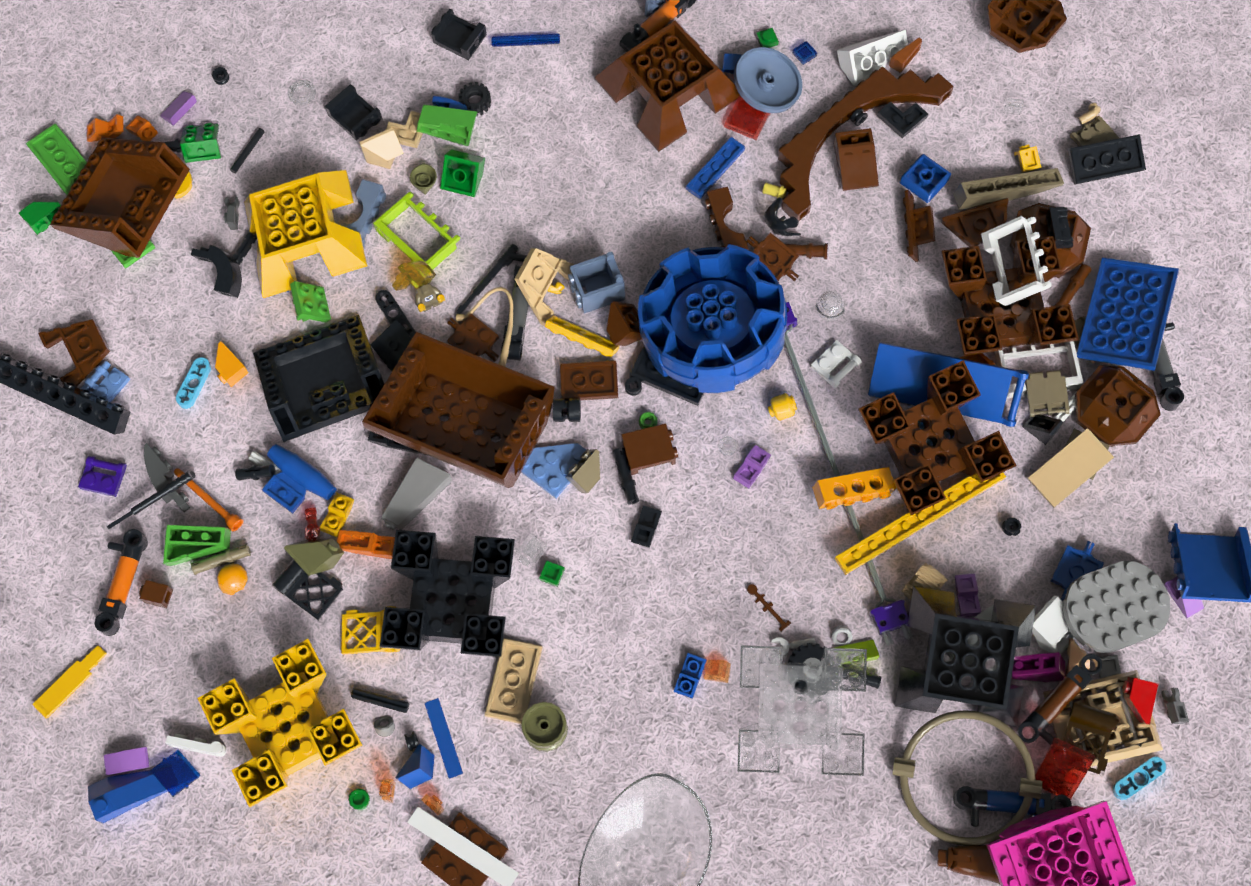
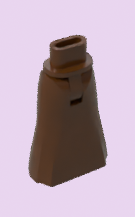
[937,845,1000,884]

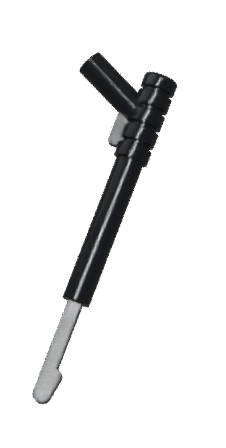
[457,244,527,314]
[107,471,196,529]

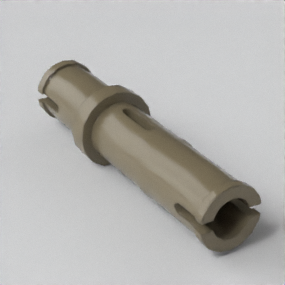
[191,544,251,575]

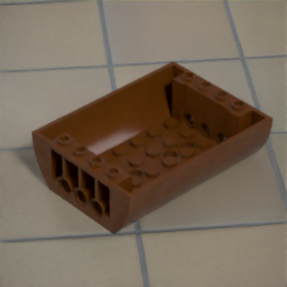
[362,332,554,488]

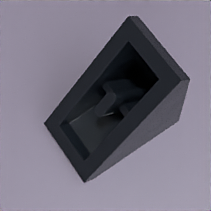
[1022,415,1063,445]

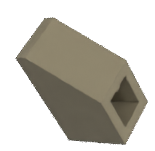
[565,449,600,493]

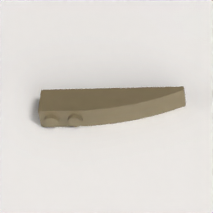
[953,168,1064,210]

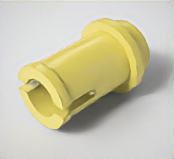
[762,182,787,199]

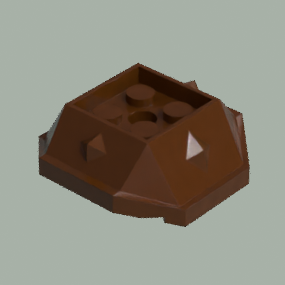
[987,0,1067,53]
[1009,203,1091,278]
[1075,365,1161,447]

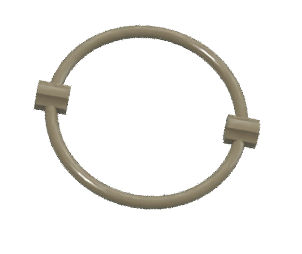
[893,710,1043,846]

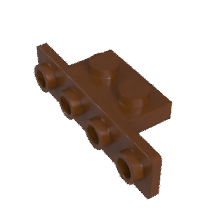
[903,190,936,262]

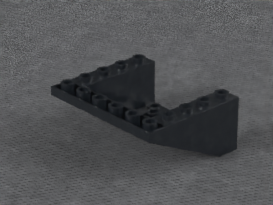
[253,315,385,442]

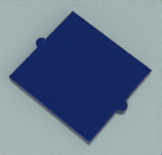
[151,749,200,797]

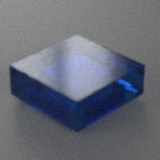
[792,41,817,65]

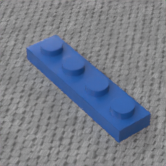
[686,137,745,199]

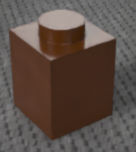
[139,580,173,609]

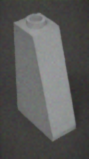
[382,458,452,530]

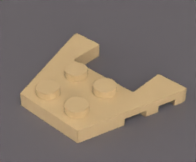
[515,248,575,326]

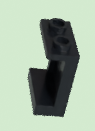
[431,8,487,61]
[325,84,382,140]

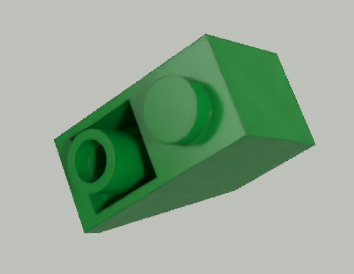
[18,202,61,235]

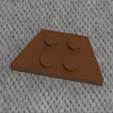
[941,198,1009,247]

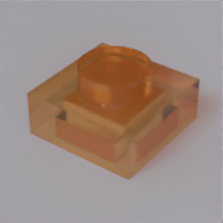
[421,794,444,816]

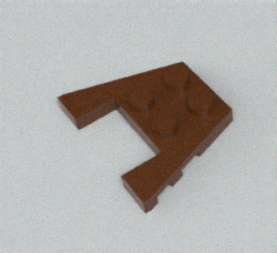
[38,319,110,387]

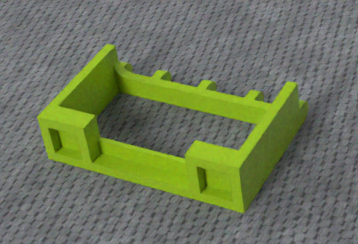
[373,192,461,277]

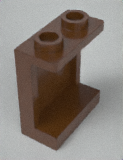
[621,423,678,475]

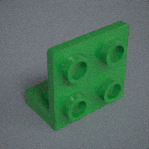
[180,123,221,163]

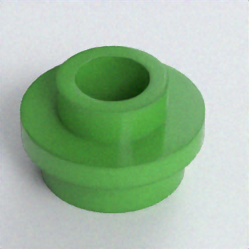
[639,412,658,429]

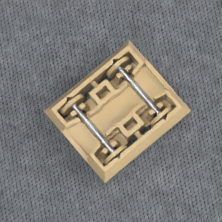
[1043,670,1163,772]

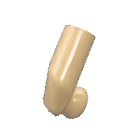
[1078,103,1101,125]

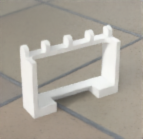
[981,216,1052,306]
[994,341,1083,398]

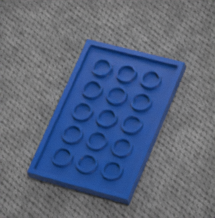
[1077,258,1179,371]

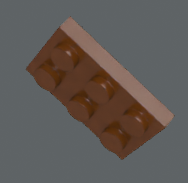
[560,361,619,401]

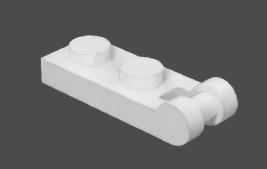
[165,734,227,757]

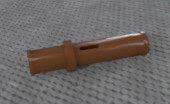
[1054,264,1092,306]

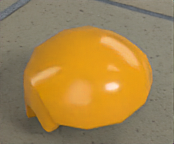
[217,563,248,595]

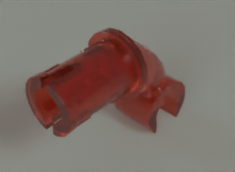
[305,507,320,541]

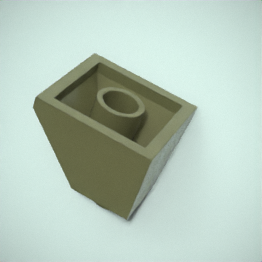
[284,539,344,576]

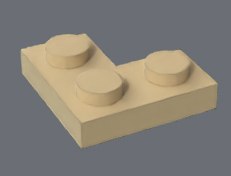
[385,111,423,148]

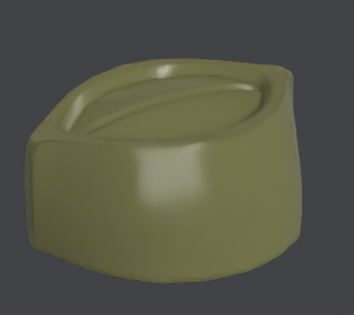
[410,163,437,195]

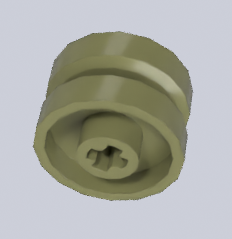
[521,702,568,752]

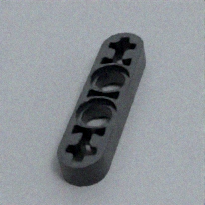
[375,290,416,337]

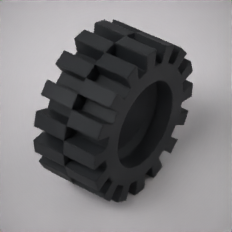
[458,82,491,117]

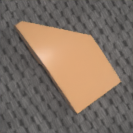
[1066,638,1090,675]

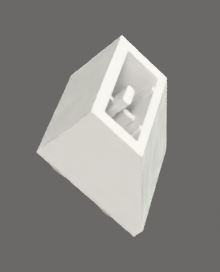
[1032,595,1075,654]

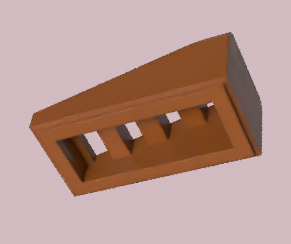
[889,37,922,73]

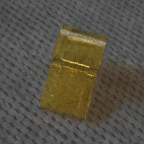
[392,260,436,291]

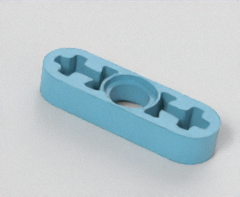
[176,357,211,409]
[1113,757,1166,800]

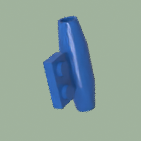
[262,444,337,514]

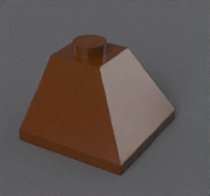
[606,301,642,346]

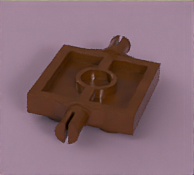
[746,232,799,282]
[447,314,500,362]

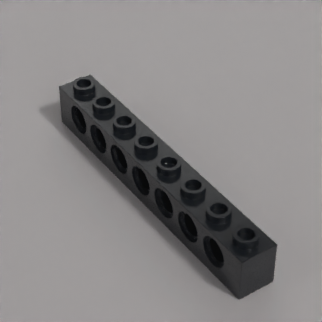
[0,353,131,435]

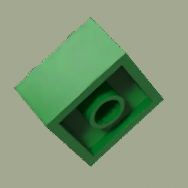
[440,149,485,197]

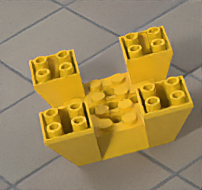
[244,170,368,298]
[197,639,362,807]

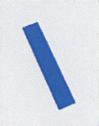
[425,698,463,779]

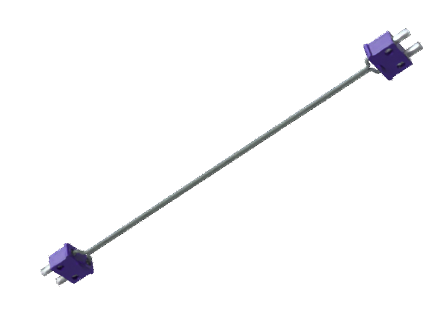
[785,302,912,645]

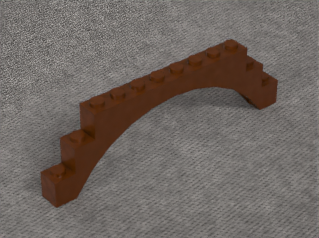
[778,66,954,221]

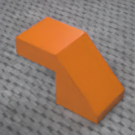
[87,114,123,142]

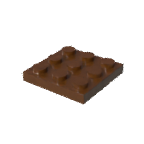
[421,812,509,886]

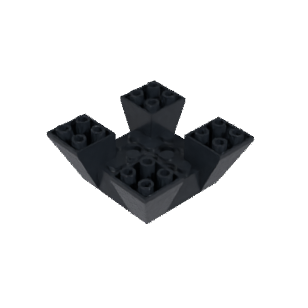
[380,530,515,657]
[895,586,1036,727]

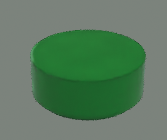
[348,789,370,810]

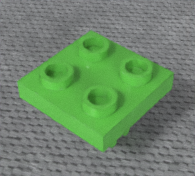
[290,281,331,323]

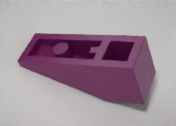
[1011,652,1066,682]

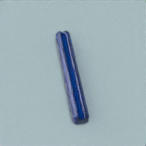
[491,34,560,47]

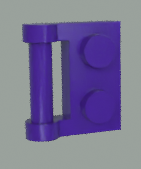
[78,456,127,497]

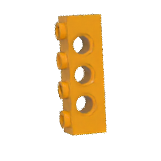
[812,467,896,510]

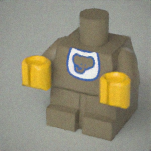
[415,283,445,312]

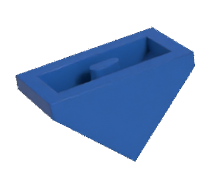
[395,744,435,789]

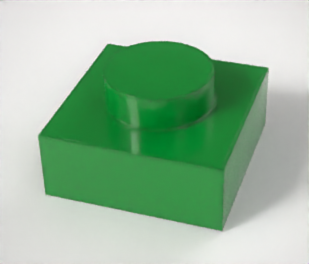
[756,27,779,48]
[539,561,565,587]

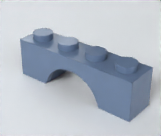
[341,179,386,247]

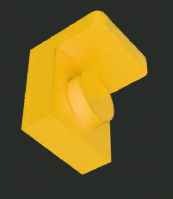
[1014,144,1041,172]

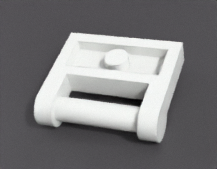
[811,340,862,388]

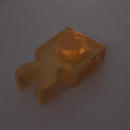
[379,779,396,803]

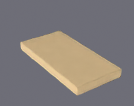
[1028,428,1114,508]
[484,638,543,724]

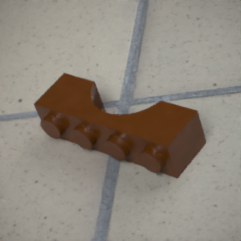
[704,186,749,250]

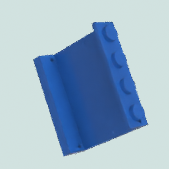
[1168,523,1251,603]

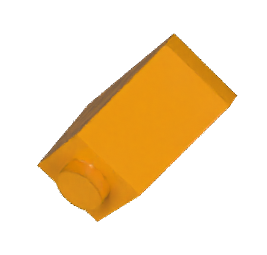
[215,341,248,387]

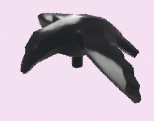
[764,197,801,236]

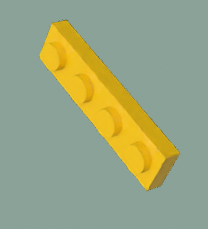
[545,315,619,357]

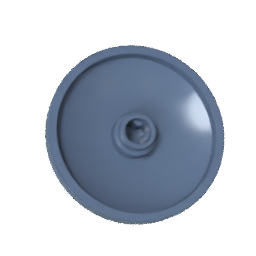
[734,47,802,113]

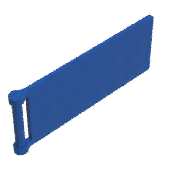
[868,342,1029,427]

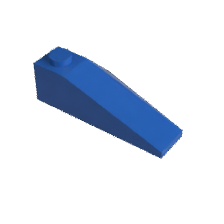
[88,767,179,823]

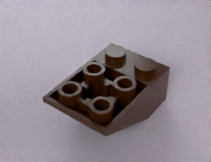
[833,128,879,191]

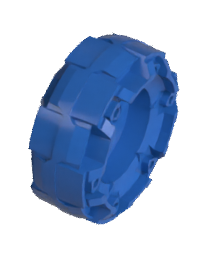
[638,244,787,393]

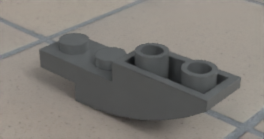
[144,443,190,513]

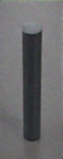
[230,128,265,174]

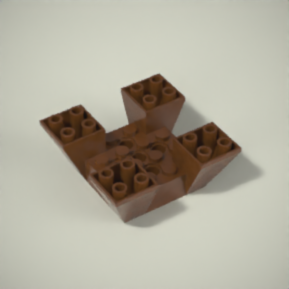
[595,20,741,152]
[941,236,1079,355]
[858,360,1017,516]

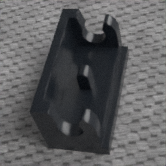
[1046,207,1074,249]

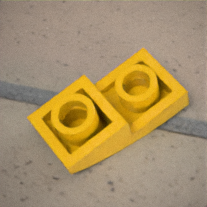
[320,493,354,537]

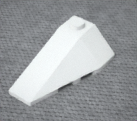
[837,30,908,86]

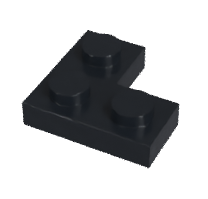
[877,101,928,139]

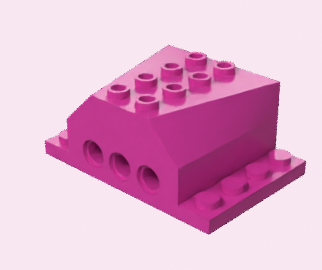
[986,800,1136,886]

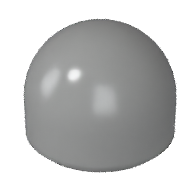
[832,625,852,646]
[374,716,395,737]

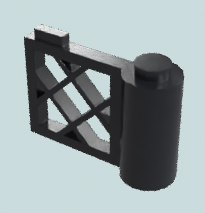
[272,559,343,621]

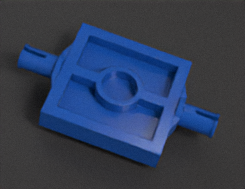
[1050,541,1104,601]

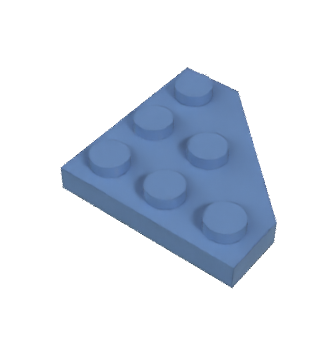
[521,443,586,499]

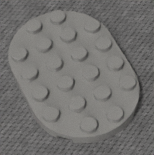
[1063,561,1170,653]

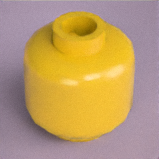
[768,393,797,421]

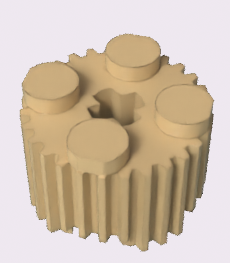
[902,563,948,600]

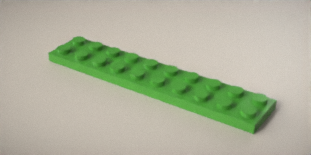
[26,124,155,269]

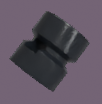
[553,398,581,422]

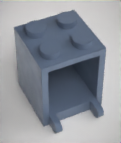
[568,252,626,314]

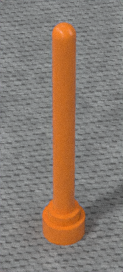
[174,468,243,532]

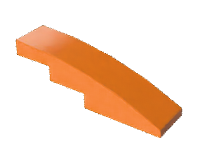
[337,530,395,559]

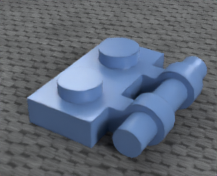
[81,361,130,403]

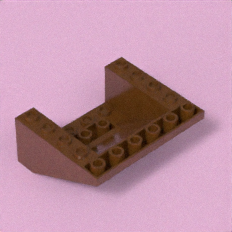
[50,138,190,258]

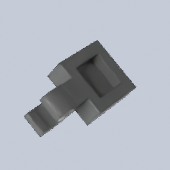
[224,197,240,230]
[1161,687,1189,724]

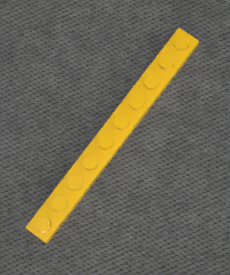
[834,473,1006,575]

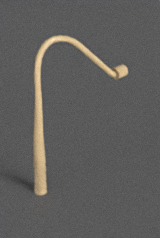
[456,287,513,367]

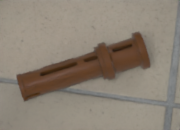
[785,242,828,260]

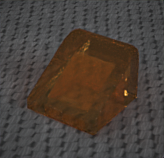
[704,660,731,683]

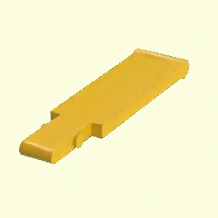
[32,645,107,719]

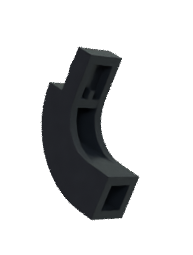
[191,245,242,298]

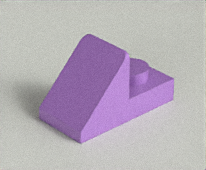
[1164,577,1204,618]

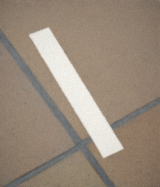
[407,807,519,886]

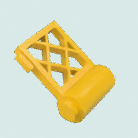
[341,606,400,654]

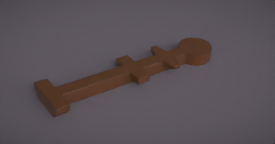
[747,584,791,632]

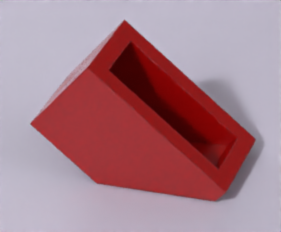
[1122,677,1158,725]

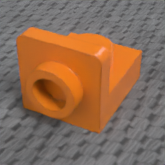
[125,115,158,141]

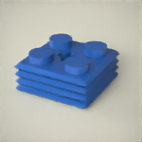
[900,154,951,203]

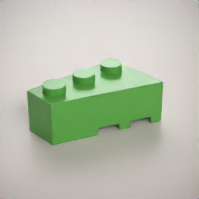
[417,105,477,146]
[163,525,231,566]

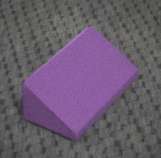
[160,91,197,126]

